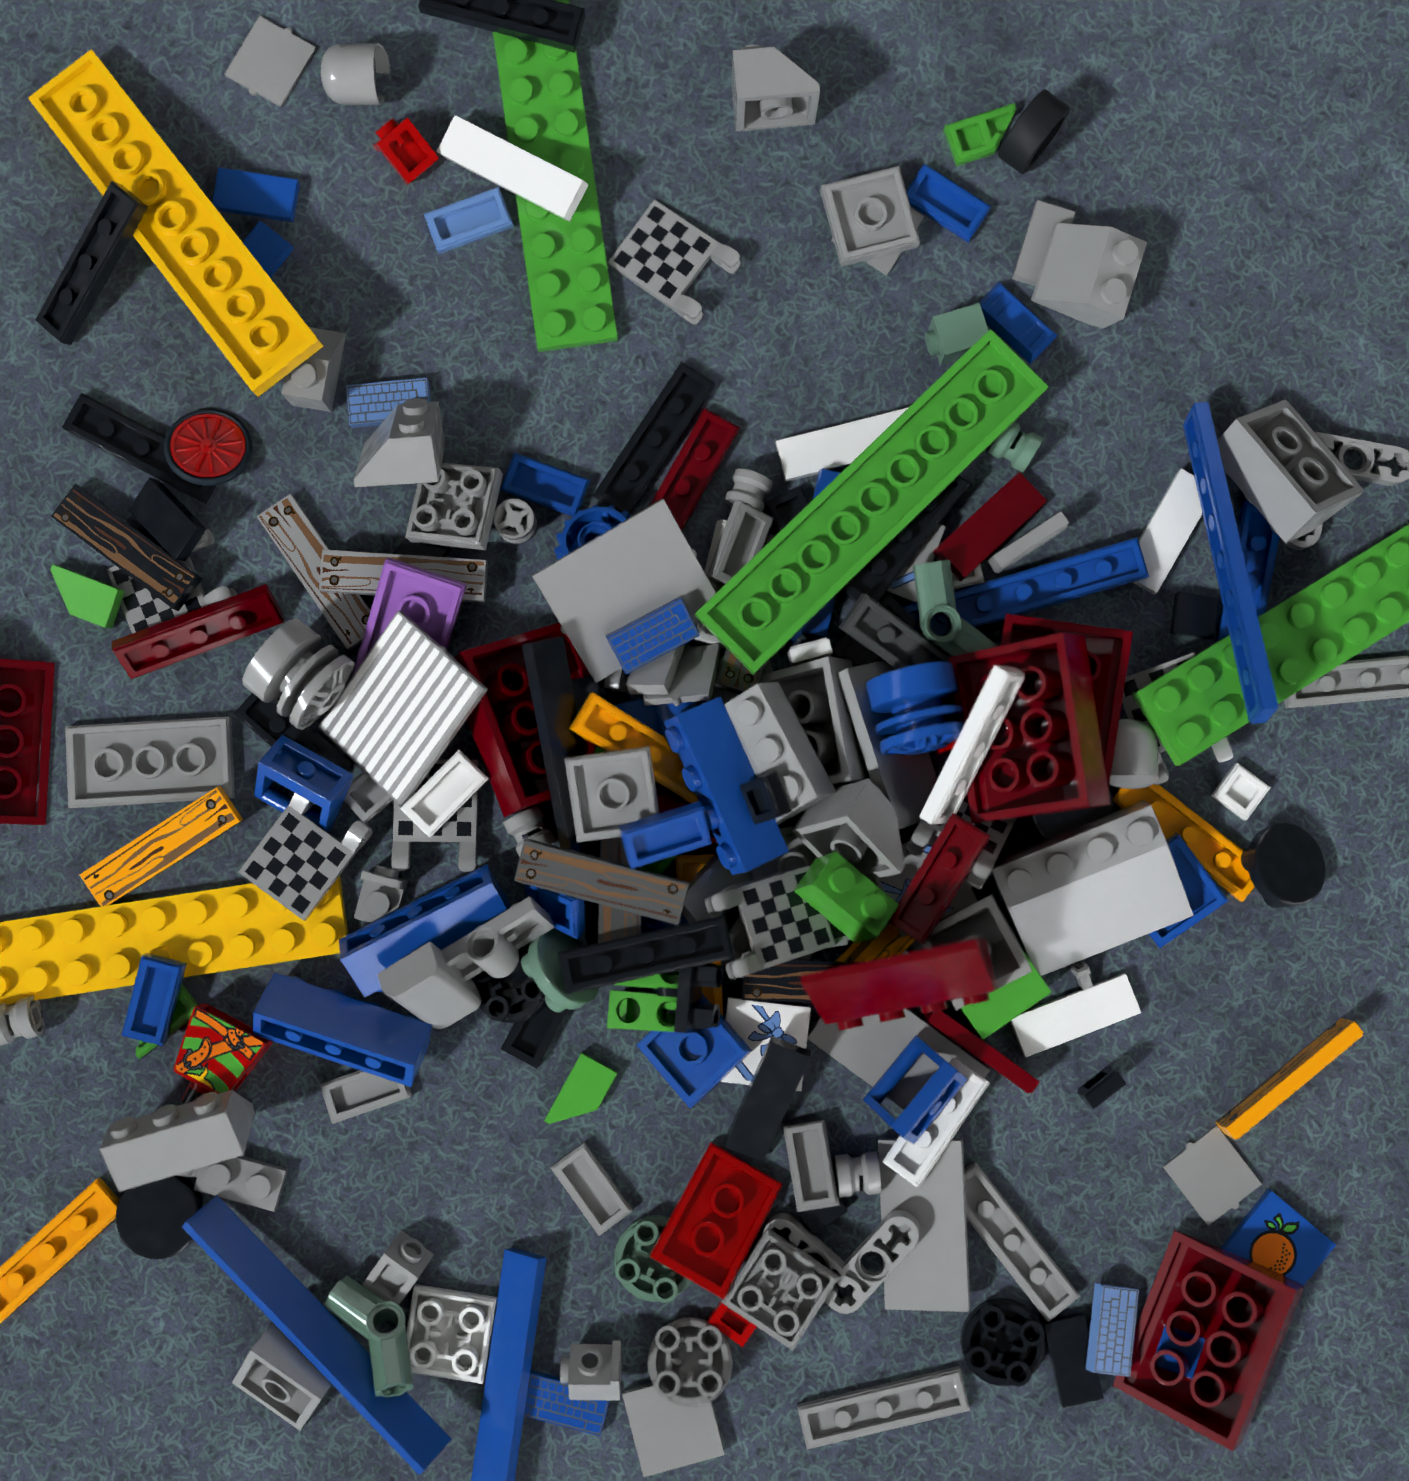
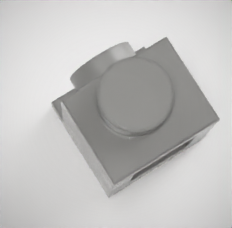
[560,1341,622,1401]

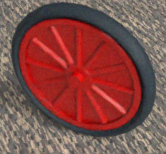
[164,409,253,486]

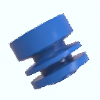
[865,662,965,755]

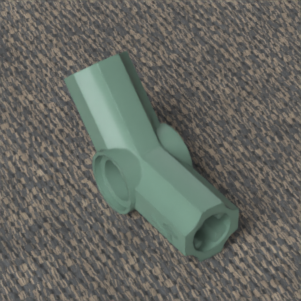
[913,560,998,657]
[324,1275,413,1398]

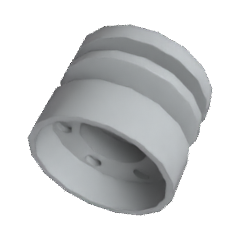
[242,618,355,730]

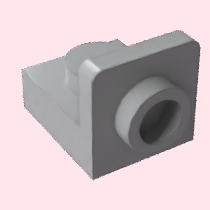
[354,865,408,923]
[362,1231,434,1305]

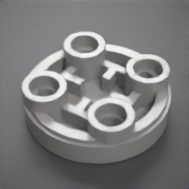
[648,1317,733,1407]

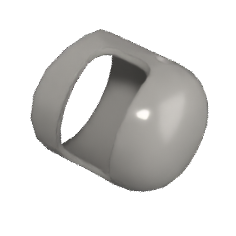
[321,43,390,105]
[1110,719,1159,789]

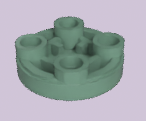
[521,928,599,1013]
[614,1215,691,1303]

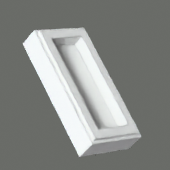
[400,750,489,838]

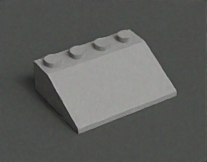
[992,800,1194,976]

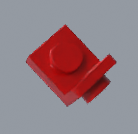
[372,117,439,184]

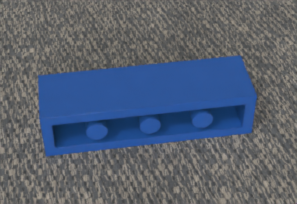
[664,696,789,875]
[339,864,511,997]
[253,972,432,1087]

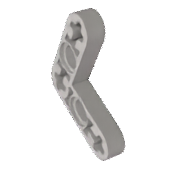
[1281,432,1409,550]
[763,1210,920,1314]

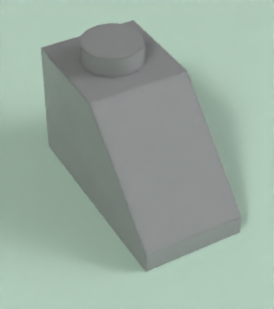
[281,327,346,412]

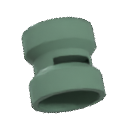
[987,421,1044,473]

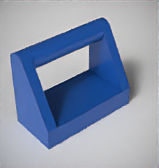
[254,735,353,833]
[863,1035,968,1144]

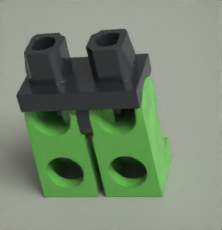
[607,962,724,1033]

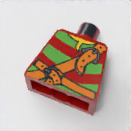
[174,1003,273,1104]

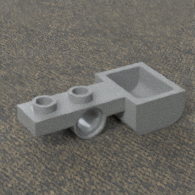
[377,896,554,1029]

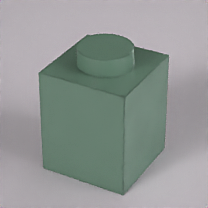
[925,303,989,366]

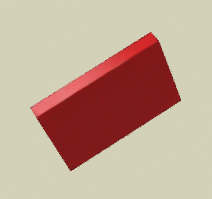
[649,1143,783,1299]

